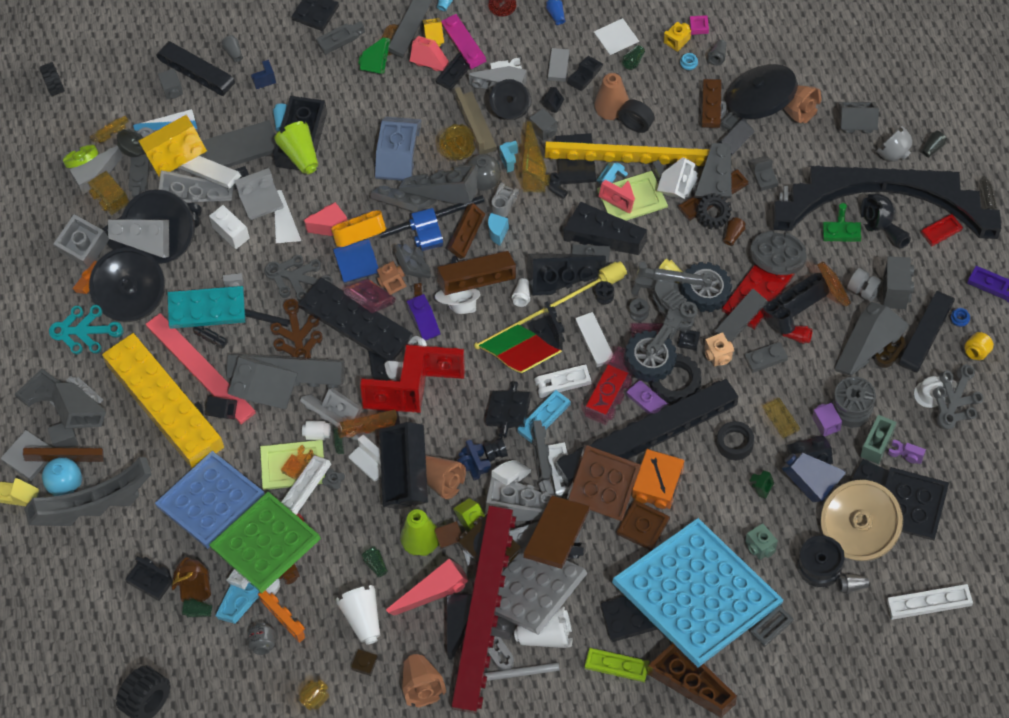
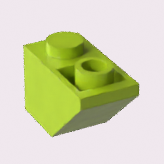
[453,498,485,531]

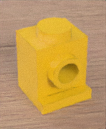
[664,22,691,52]

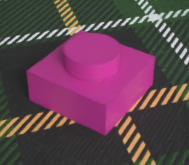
[690,15,709,35]

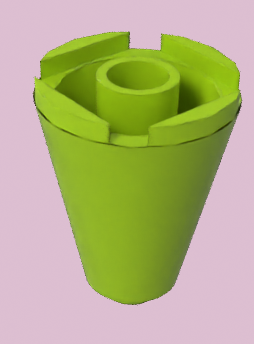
[274,121,318,174]
[400,509,439,556]

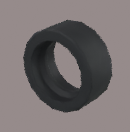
[618,99,655,133]
[717,421,755,461]

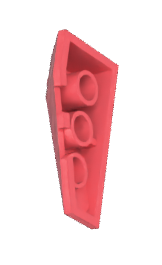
[386,559,469,616]

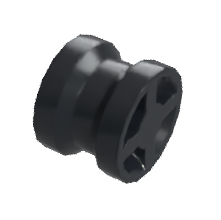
[595,281,614,305]

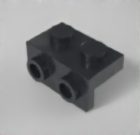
[787,436,833,465]
[125,556,173,601]

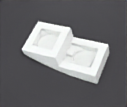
[492,460,531,486]

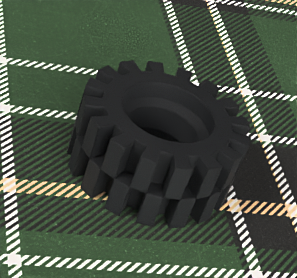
[39,62,65,97]
[696,193,732,230]

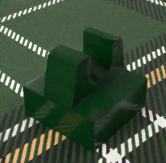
[749,470,774,499]

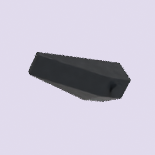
[527,253,606,296]

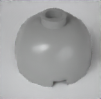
[876,126,912,162]

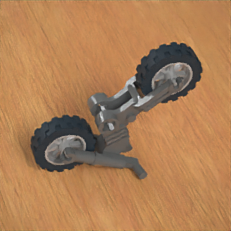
[624,262,732,382]

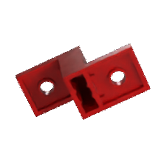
[360,345,465,413]

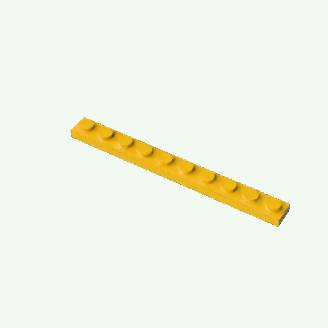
[545,141,710,166]

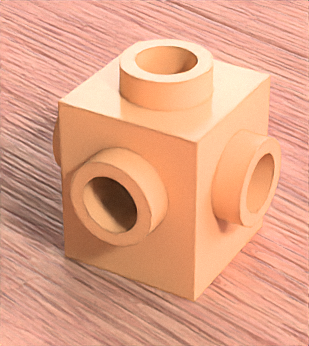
[705,333,734,367]

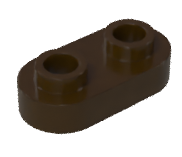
[875,336,905,368]

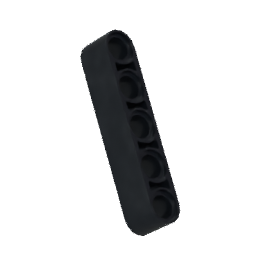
[156,41,235,96]
[899,290,955,373]

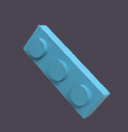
[517,390,571,443]

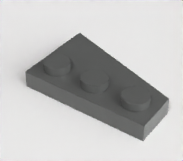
[694,143,732,198]

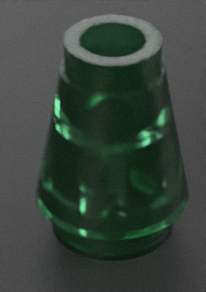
[622,45,645,70]
[362,547,388,578]
[182,598,213,618]

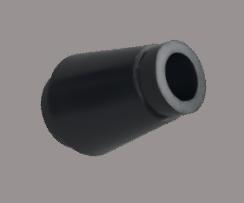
[884,223,911,248]

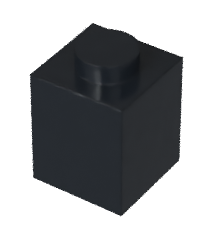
[205,396,237,420]

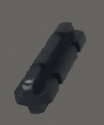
[193,326,227,349]

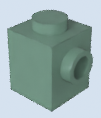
[745,523,778,560]

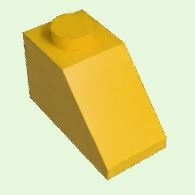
[423,18,444,47]

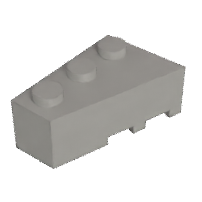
[108,219,169,258]

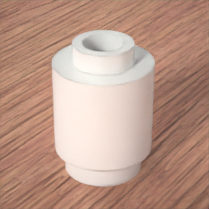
[302,421,331,440]

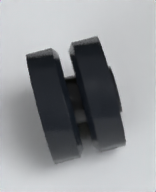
[490,79,531,120]
[798,535,845,587]

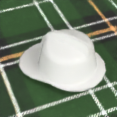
[435,289,480,314]
[914,376,957,408]

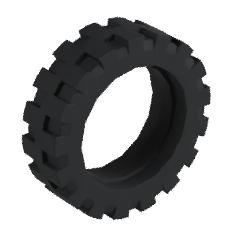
[650,353,702,405]

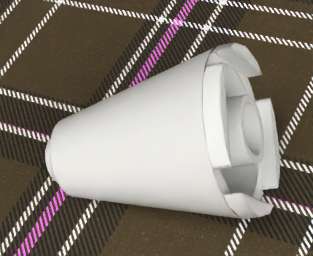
[336,585,380,645]
[514,607,573,648]

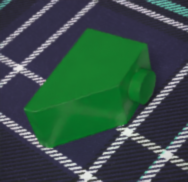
[358,37,391,73]

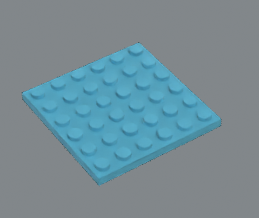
[612,518,784,667]

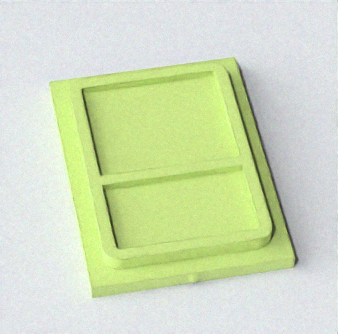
[597,171,668,221]
[260,440,325,490]

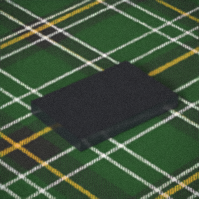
[555,133,596,185]

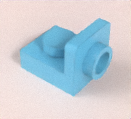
[499,141,518,173]
[596,162,628,184]

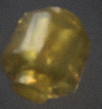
[298,679,329,711]

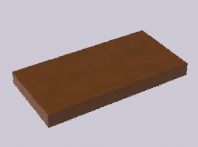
[524,495,590,569]

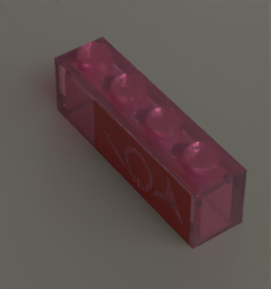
[585,346,633,425]

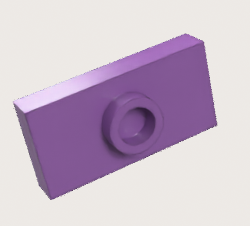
[626,380,668,414]

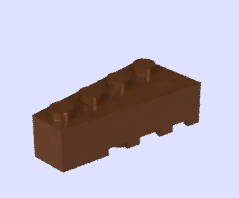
[648,643,737,718]

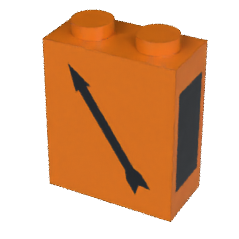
[632,449,685,509]

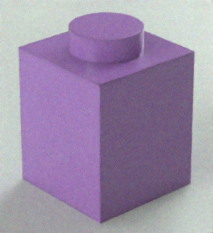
[813,403,842,436]

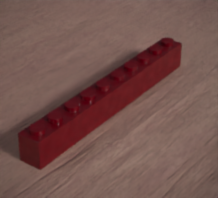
[452,506,516,714]

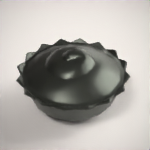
[116,129,145,157]

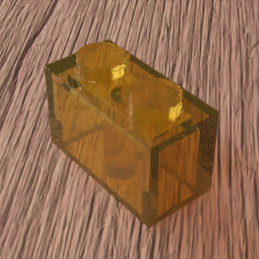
[88,171,129,216]

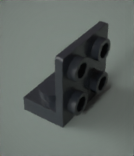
[527,301,565,350]

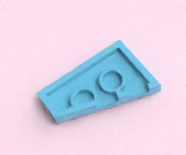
[215,583,260,624]

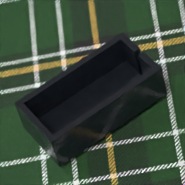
[379,422,428,509]

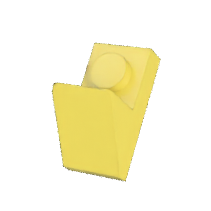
[0,478,39,506]

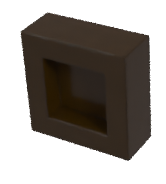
[351,649,378,676]

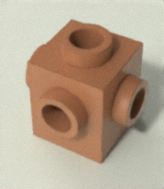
[377,261,407,295]

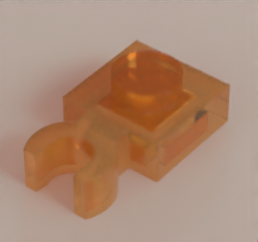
[281,445,314,480]

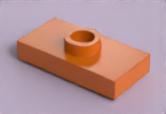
[72,261,98,294]

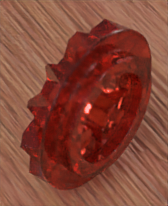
[489,0,516,17]

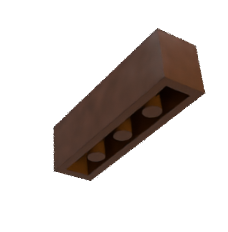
[437,251,516,295]

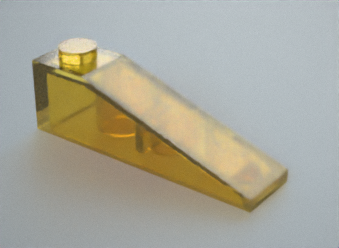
[522,121,549,192]

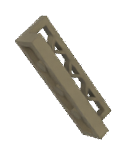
[454,87,497,154]

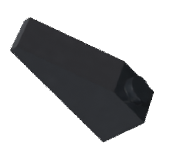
[447,594,472,660]

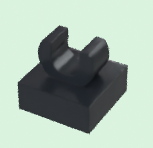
[540,87,564,113]

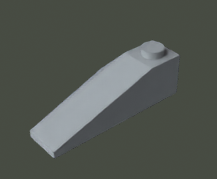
[485,477,557,521]

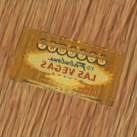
[762,397,800,439]

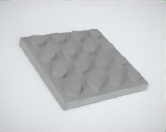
[495,544,588,635]

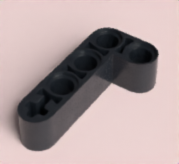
[763,273,829,334]

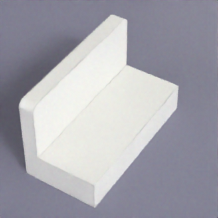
[348,435,381,481]

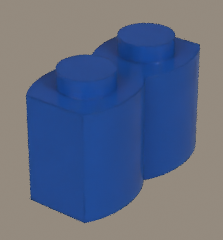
[409,208,443,251]

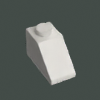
[657,158,695,199]

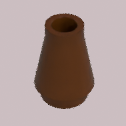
[723,217,746,246]

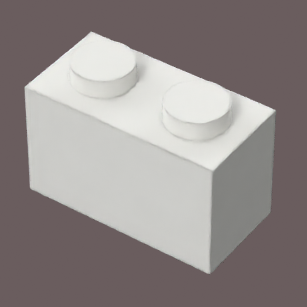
[209,205,250,249]

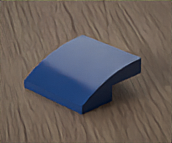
[333,239,379,283]

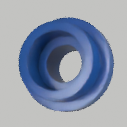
[951,308,970,327]

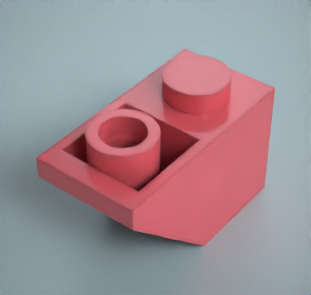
[410,36,449,71]
[304,202,347,236]

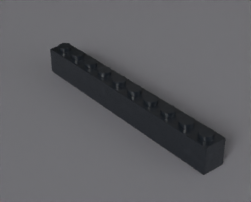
[556,378,739,488]

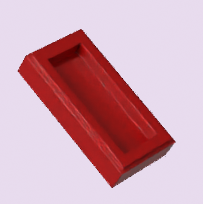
[921,214,963,247]

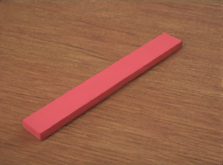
[146,313,256,424]

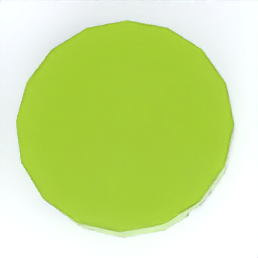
[63,145,98,168]

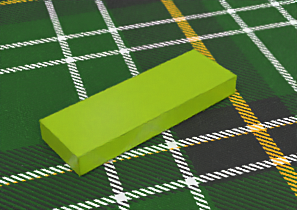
[585,648,650,682]

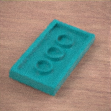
[168,286,246,329]

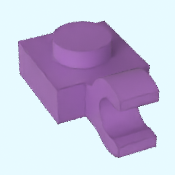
[888,440,926,464]

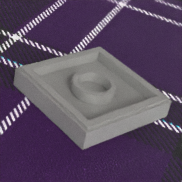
[0,430,52,481]

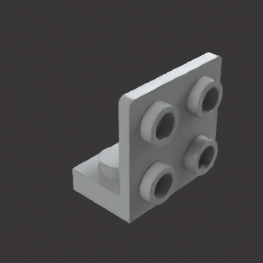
[234,168,284,220]

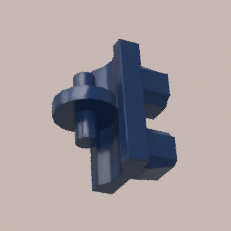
[457,440,491,481]

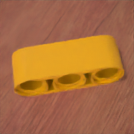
[331,210,386,247]

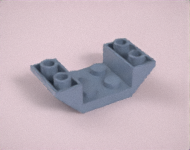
[375,117,422,181]

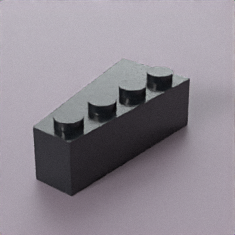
[564,202,647,255]

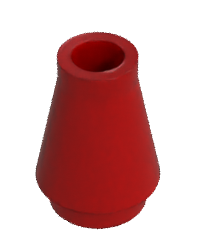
[783,326,813,344]

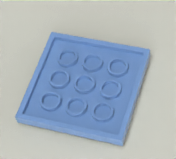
[155,451,265,549]

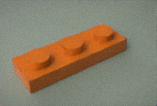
[258,590,305,643]

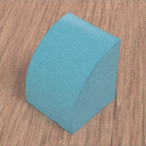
[488,213,509,245]

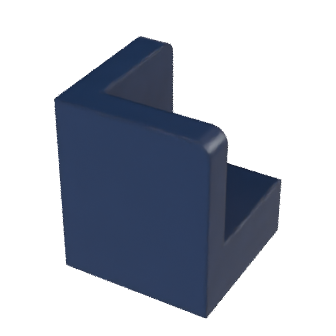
[251,60,276,90]

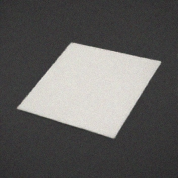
[594,18,639,55]

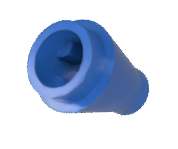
[546,0,566,25]

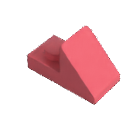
[598,179,635,214]

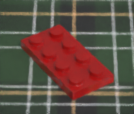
[722,264,795,330]

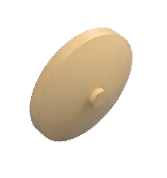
[821,480,903,561]

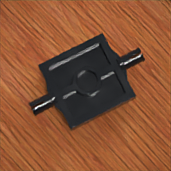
[485,381,531,438]

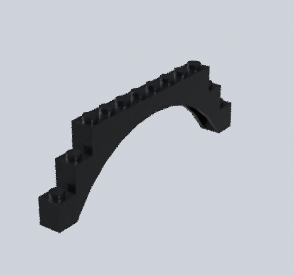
[773,166,1002,239]

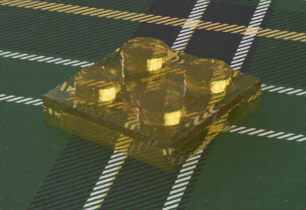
[89,115,129,143]

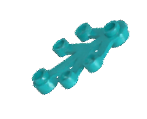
[49,305,124,355]

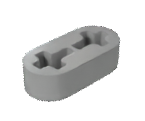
[488,636,514,671]

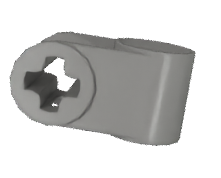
[492,182,519,217]

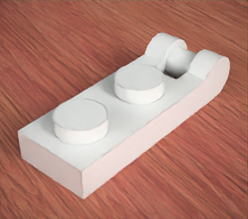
[534,364,591,398]
[547,442,571,497]

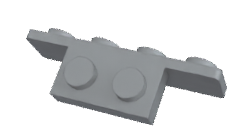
[300,388,370,441]

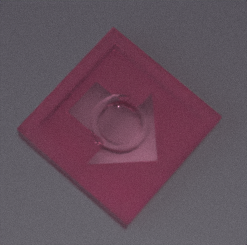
[344,279,396,313]

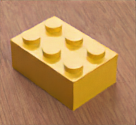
[139,114,207,177]

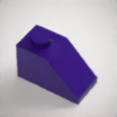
[407,294,441,341]

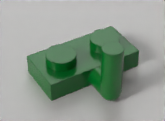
[823,203,861,242]

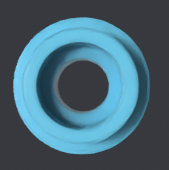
[680,53,698,70]

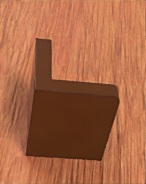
[435,521,461,550]

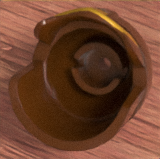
[172,557,211,603]

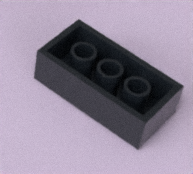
[273,96,327,170]

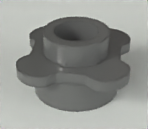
[322,468,345,490]

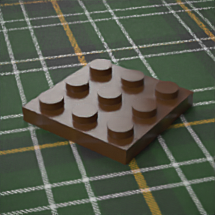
[566,445,641,521]

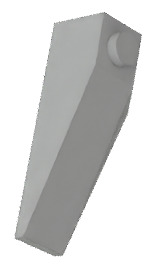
[157,170,233,202]

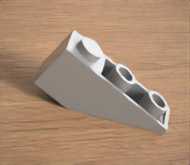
[469,66,527,91]
[70,146,123,195]

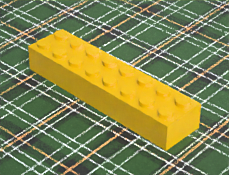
[102,333,224,469]

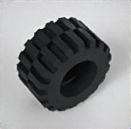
[116,665,171,718]

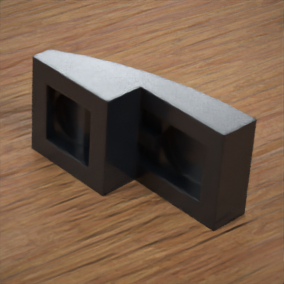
[567,56,603,91]

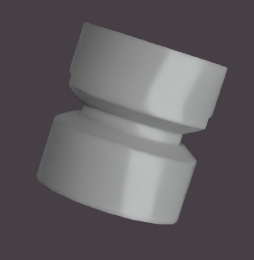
[847,268,883,302]

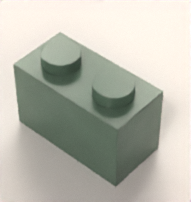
[861,415,897,465]

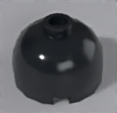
[860,194,896,232]

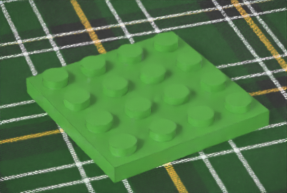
[209,492,321,594]

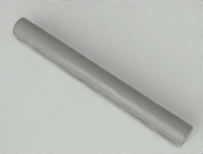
[484,663,560,681]

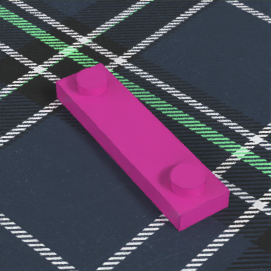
[441,14,487,69]

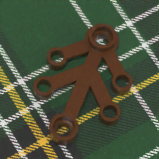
[270,299,323,358]

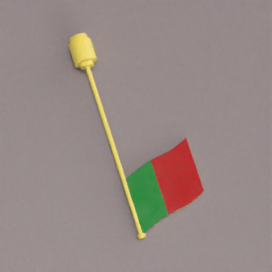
[474,261,627,373]

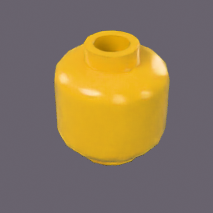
[964,332,994,361]

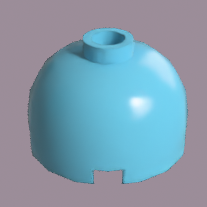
[42,457,83,496]

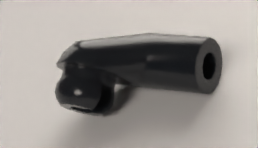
[548,172,568,199]

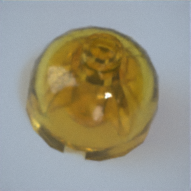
[438,124,476,161]

